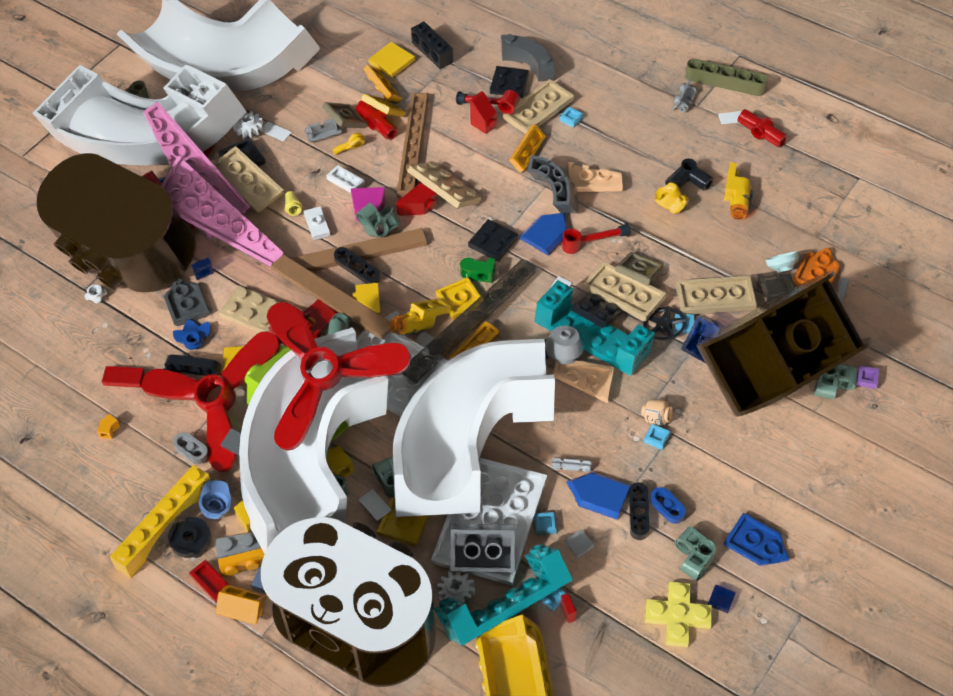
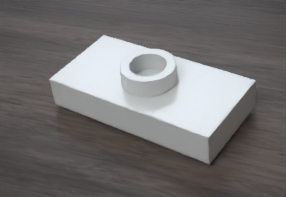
[326,165,365,193]
[303,207,330,241]

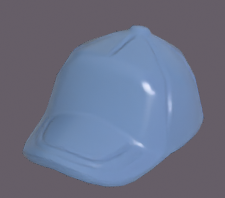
[199,480,231,520]

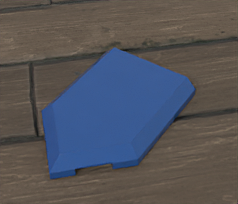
[519,213,569,255]
[566,472,631,520]
[723,513,790,566]

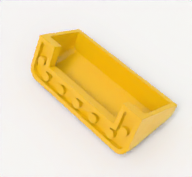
[475,614,554,696]

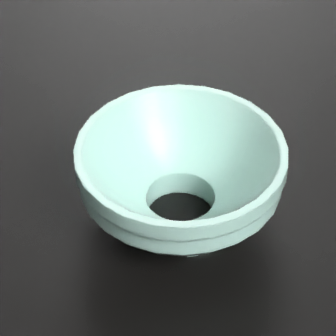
[765,251,800,273]

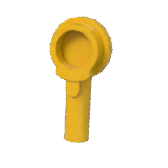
[332,133,365,155]

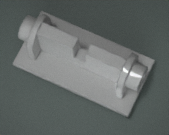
[672,79,697,112]
[304,119,342,143]

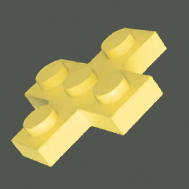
[645,582,712,647]

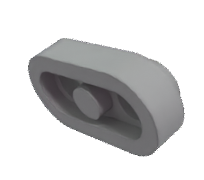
[173,432,208,464]

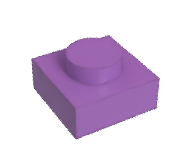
[856,365,879,389]

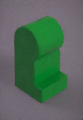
[460,257,495,283]

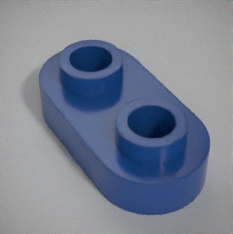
[650,487,686,524]

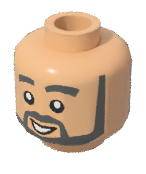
[642,399,673,426]

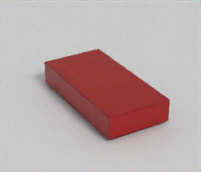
[102,366,145,388]
[189,559,230,603]

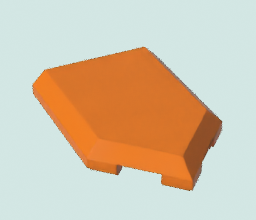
[792,247,840,286]

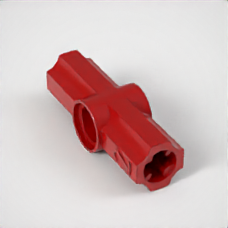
[356,100,398,140]
[737,109,788,148]

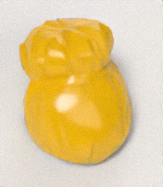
[655,182,689,214]

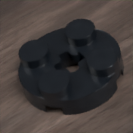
[168,517,211,558]

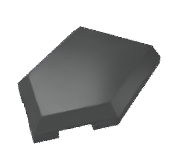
[164,278,210,326]

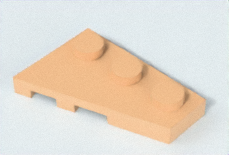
[568,161,623,192]
[553,360,614,403]

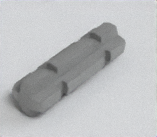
[552,457,592,472]

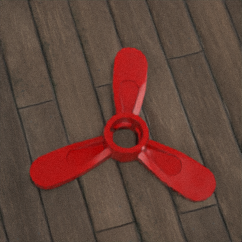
[266,302,410,451]
[141,331,280,472]

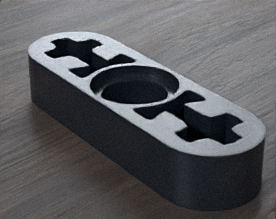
[334,247,380,284]
[164,354,221,376]
[629,482,649,540]

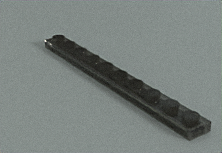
[401,259,536,383]

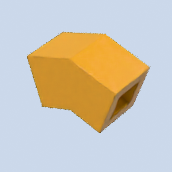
[97,414,120,439]

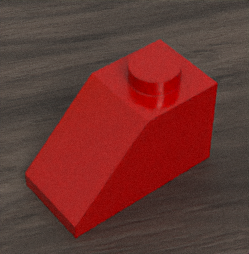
[470,91,497,134]
[396,182,437,216]

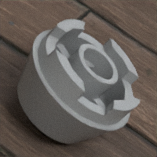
[545,326,584,365]

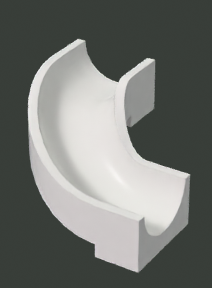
[117,0,321,92]
[33,64,246,165]
[239,328,388,554]
[393,339,555,517]

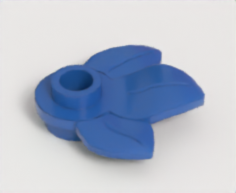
[173,319,211,350]

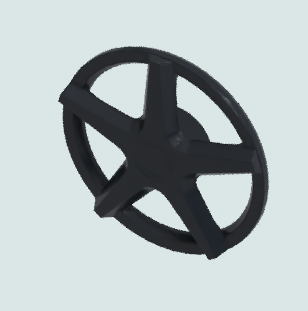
[643,306,686,340]

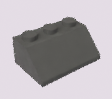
[450,524,516,573]

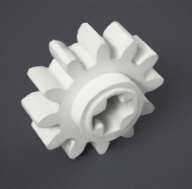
[233,111,263,138]
[437,571,475,603]

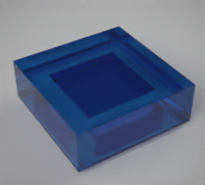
[191,258,214,280]
[708,584,736,614]

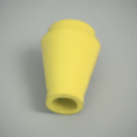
[285,191,302,216]

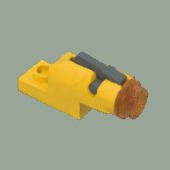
[724,162,755,220]
[390,298,452,335]

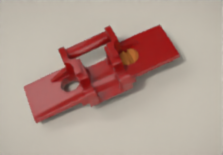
[269,299,337,344]

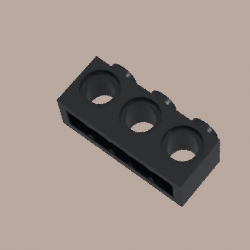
[411,21,453,69]

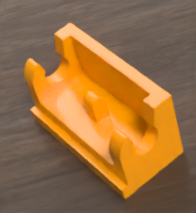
[216,585,267,624]

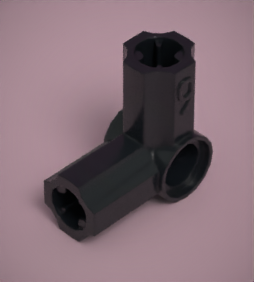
[665,158,714,191]

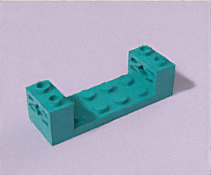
[535,280,655,376]
[434,544,573,646]

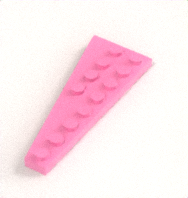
[143,101,251,240]
[161,156,285,267]

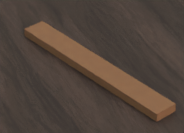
[397,93,429,197]
[290,228,427,272]
[271,254,394,340]

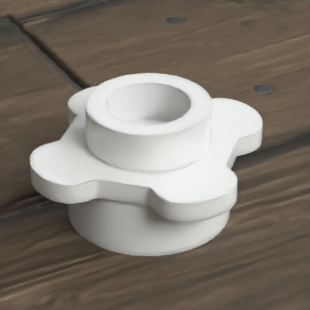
[85,284,107,303]

